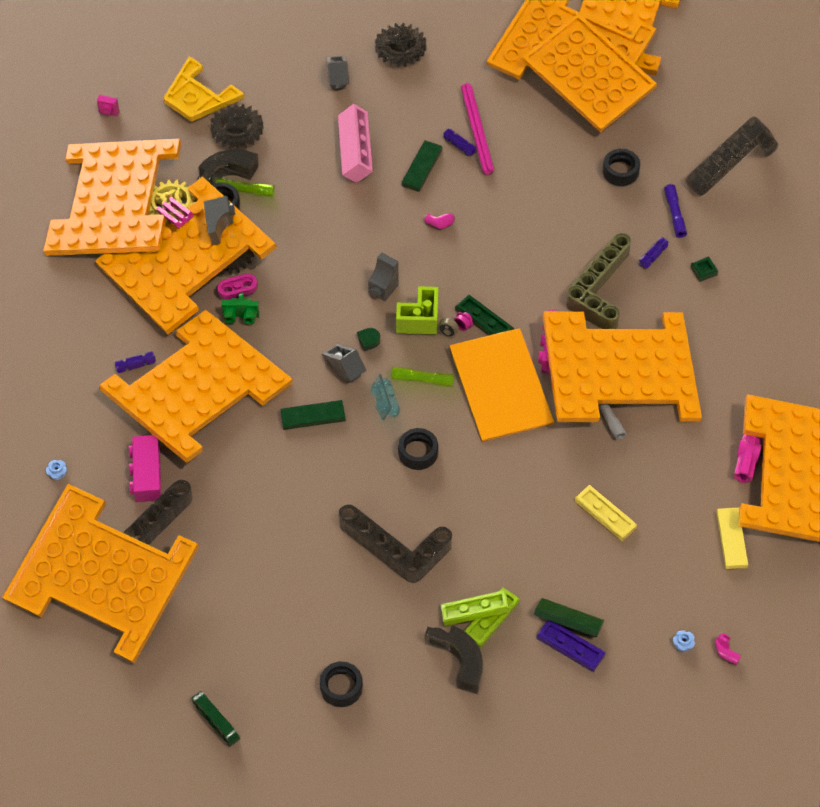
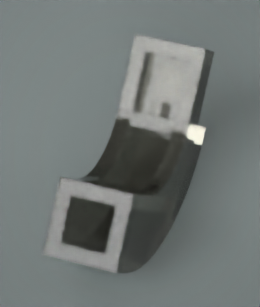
[196,149,259,185]
[425,626,483,695]

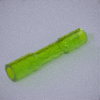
[215,177,275,197]
[391,366,454,387]

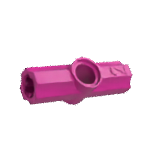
[734,434,761,483]

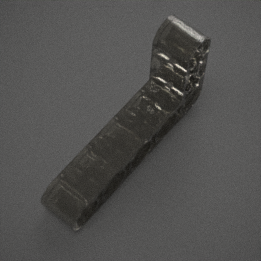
[685,116,778,196]
[123,480,193,545]
[339,504,452,583]

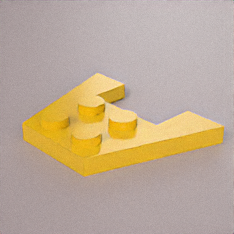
[163,56,245,122]

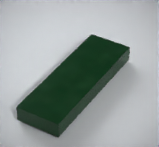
[402,140,442,192]
[455,294,514,335]
[280,400,346,430]
[534,598,604,637]

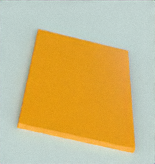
[449,328,554,442]

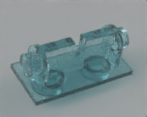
[371,374,400,420]

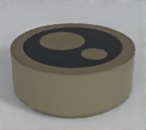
[437,318,459,338]

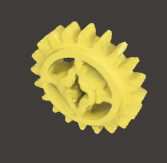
[148,180,197,226]

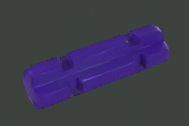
[443,128,476,156]
[639,237,669,269]
[115,351,156,373]

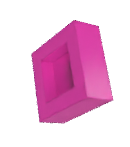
[97,94,119,117]

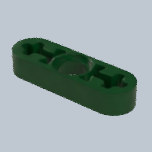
[191,691,240,747]

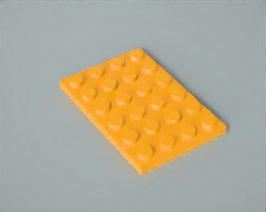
[523,13,657,133]

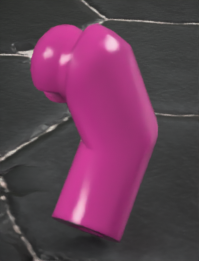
[424,213,455,229]
[715,633,741,665]

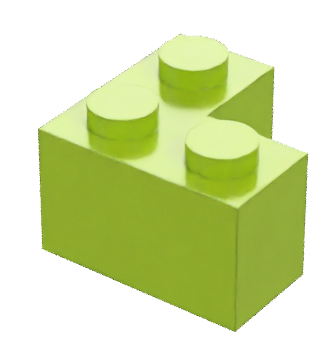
[396,286,438,334]

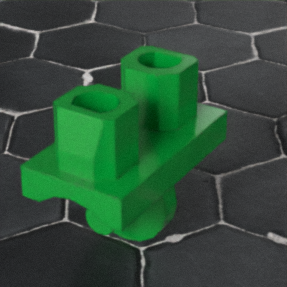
[221,292,260,324]

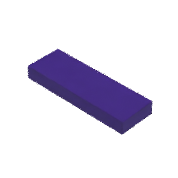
[537,620,606,673]

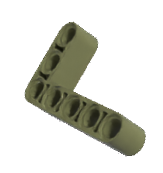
[566,233,631,329]

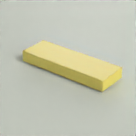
[575,485,637,541]
[717,508,748,569]

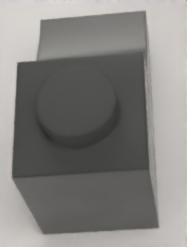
[326,56,349,88]
[203,196,236,245]
[368,252,399,301]
[322,344,367,381]

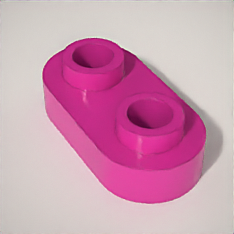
[217,274,257,300]

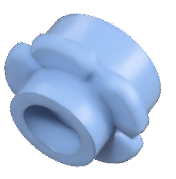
[46,460,67,480]
[673,630,695,652]

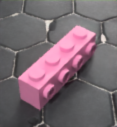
[338,104,373,183]

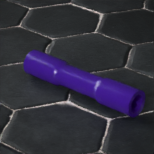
[664,184,687,238]

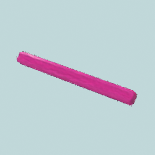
[461,83,494,175]

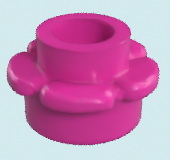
[454,312,473,331]

